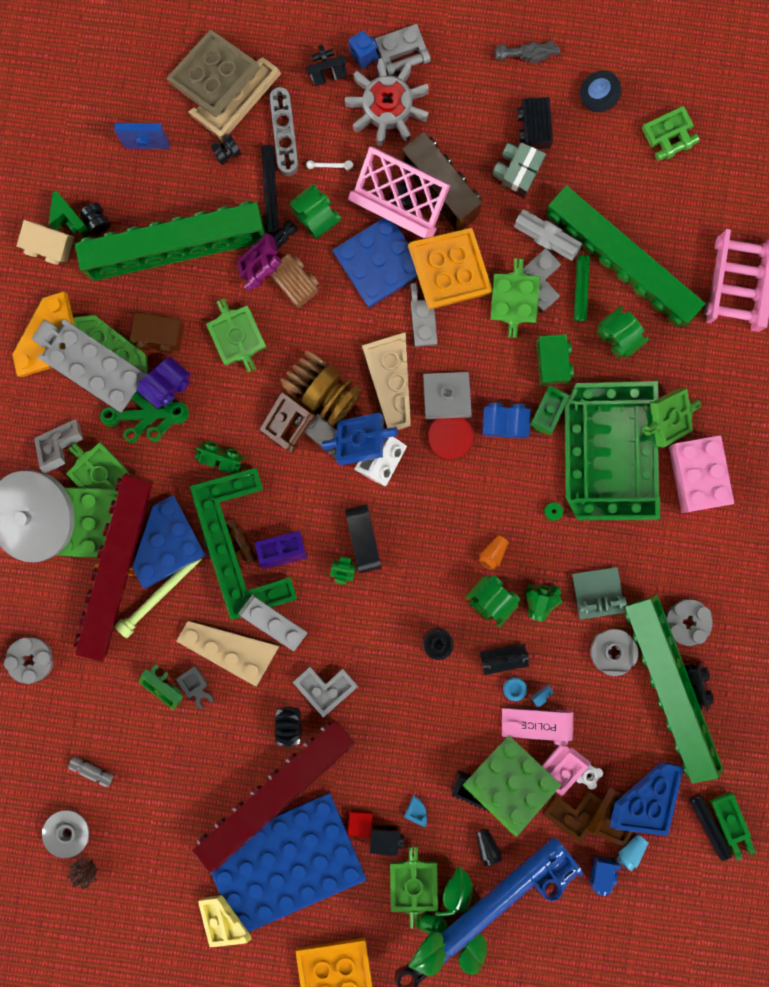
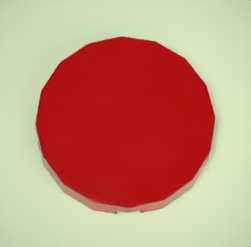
[428,418,473,460]

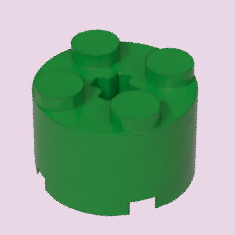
[289,183,342,240]
[596,306,649,359]
[465,575,520,628]

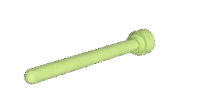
[114,559,202,638]

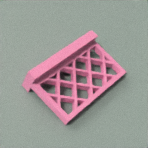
[348,147,451,238]

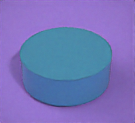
[503,677,527,701]

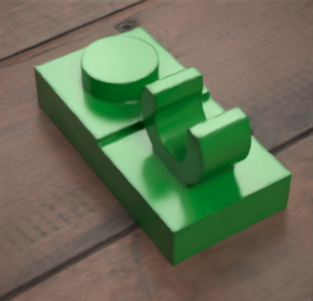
[530,385,570,435]
[138,665,183,711]

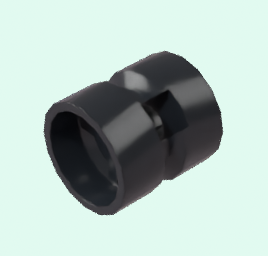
[422,628,454,660]

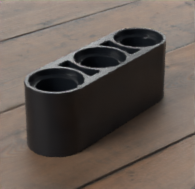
[345,504,382,574]

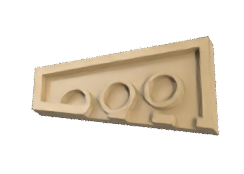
[188,57,281,141]
[362,333,411,430]
[176,621,280,687]

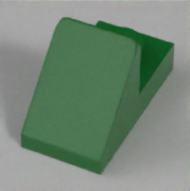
[49,191,90,237]

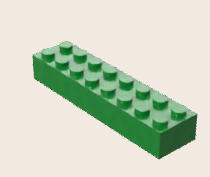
[74,201,266,282]

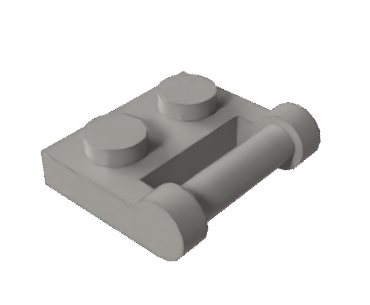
[375,24,431,76]

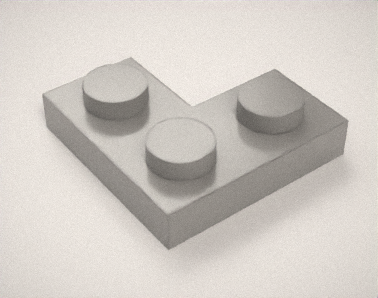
[522,248,561,313]
[34,419,83,473]
[293,666,358,717]

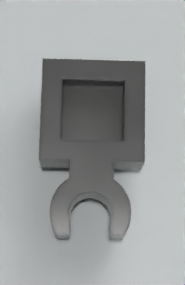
[176,665,215,710]

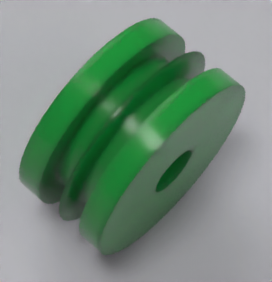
[544,502,563,521]

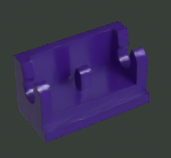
[255,531,308,569]

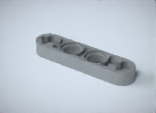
[270,87,299,176]

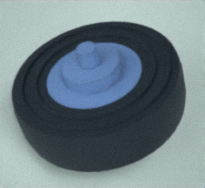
[580,70,621,113]

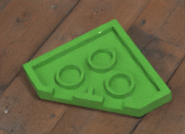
[73,315,149,374]

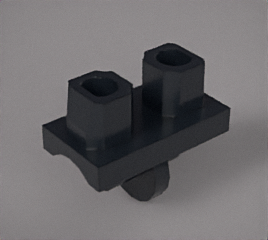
[305,44,347,86]

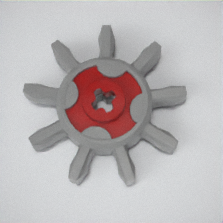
[345,58,429,146]

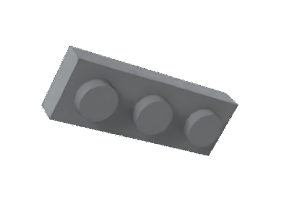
[239,594,307,651]

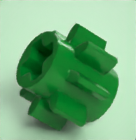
[330,556,356,585]

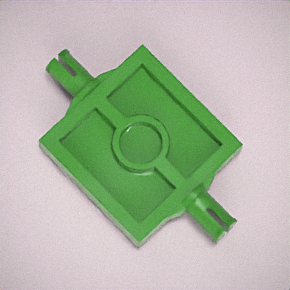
[490,259,541,338]
[206,299,267,373]
[643,388,701,447]
[66,442,133,489]
[390,845,438,929]

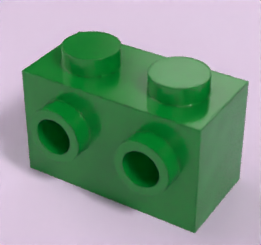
[536,334,574,386]

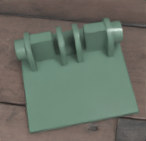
[572,567,627,619]

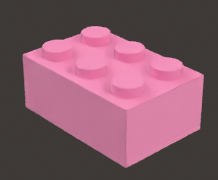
[668,435,734,513]

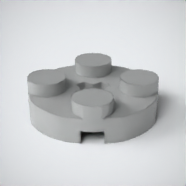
[665,599,713,646]
[590,629,638,676]
[4,637,54,684]

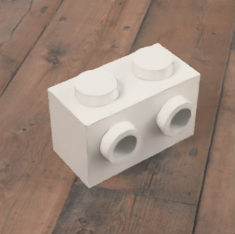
[354,437,407,486]

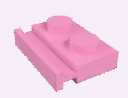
[541,741,591,796]

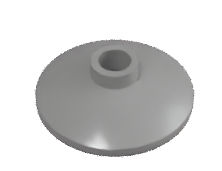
[42,810,89,858]

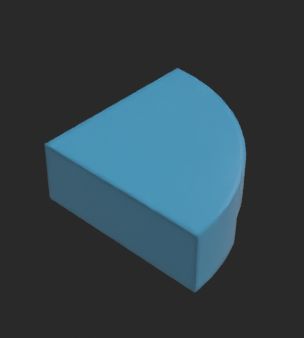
[530,684,554,707]
[404,795,427,827]

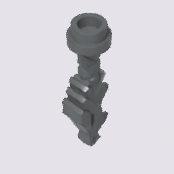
[494,39,560,64]

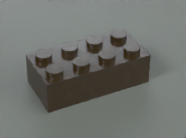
[401,132,482,232]

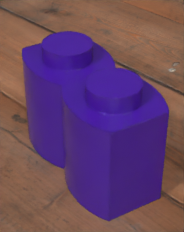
[137,357,191,409]

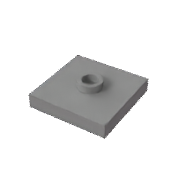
[423,372,472,419]

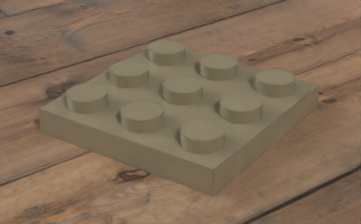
[166,29,260,118]

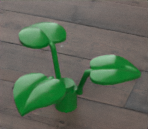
[408,866,487,976]

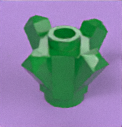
[525,584,562,621]

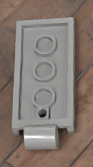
[31,319,147,413]

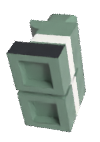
[492,143,546,198]

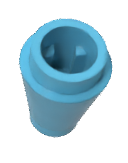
[616,834,649,872]

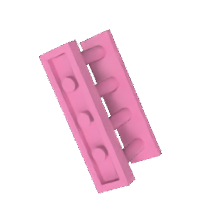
[704,229,769,332]

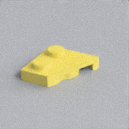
[198,895,252,947]

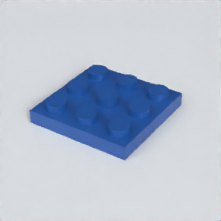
[332,218,418,308]

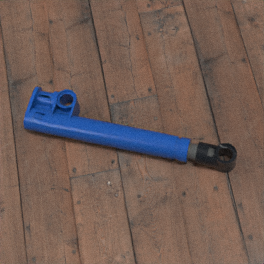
[394,837,584,987]

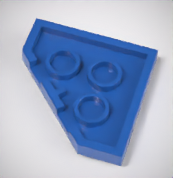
[132,495,206,589]
[610,762,683,836]

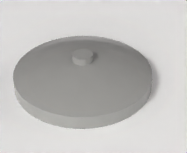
[0,470,75,562]

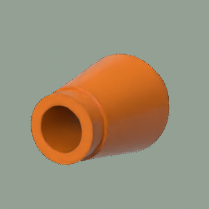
[478,535,509,571]

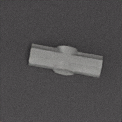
[514,209,583,261]

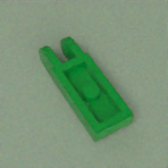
[709,791,756,861]

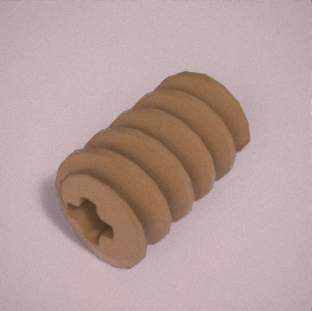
[280,351,328,401]

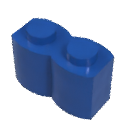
[482,403,531,438]

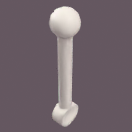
[306,160,353,171]

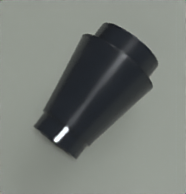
[475,829,502,866]

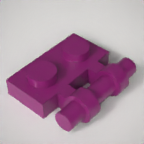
[237,233,282,291]

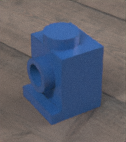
[348,30,380,70]
[589,856,621,896]

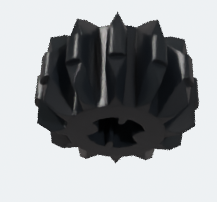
[274,706,302,747]

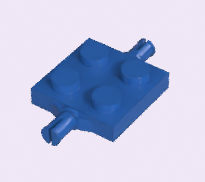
[322,413,398,465]

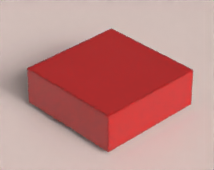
[348,810,373,838]

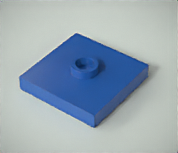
[114,123,170,149]

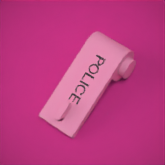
[502,708,573,745]

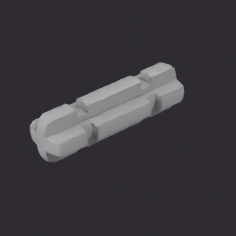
[68,757,113,787]

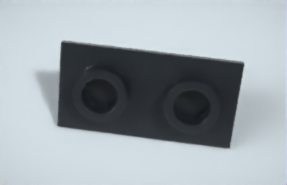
[479,643,529,675]
[685,661,714,711]

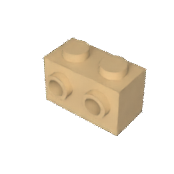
[16,220,74,265]

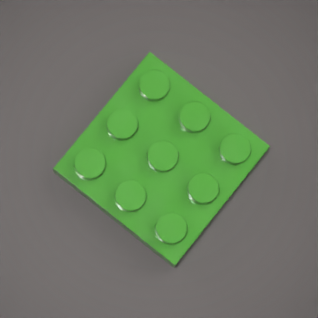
[56,487,118,558]
[463,735,561,837]

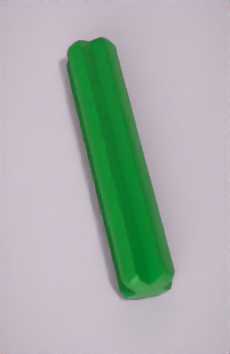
[574,255,590,322]

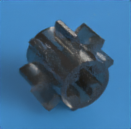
[67,857,99,889]

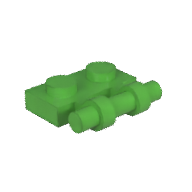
[641,106,699,161]

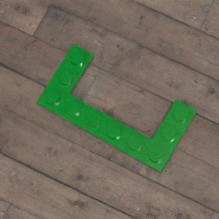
[189,468,297,621]

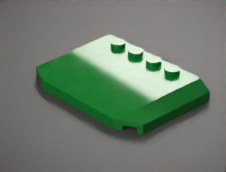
[565,381,660,520]

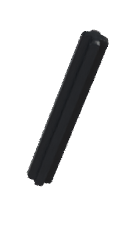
[261,145,279,234]

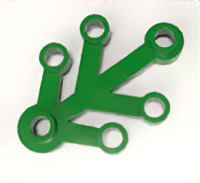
[100,391,189,444]

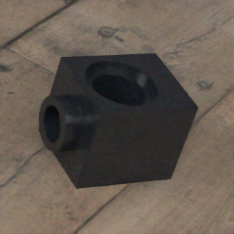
[370,824,404,856]

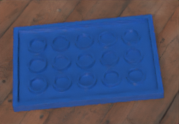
[211,792,367,932]

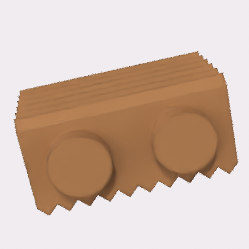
[269,253,319,309]

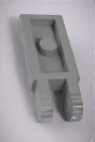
[411,283,438,347]

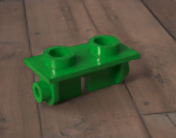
[195,441,245,474]

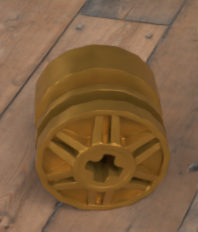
[301,364,362,426]

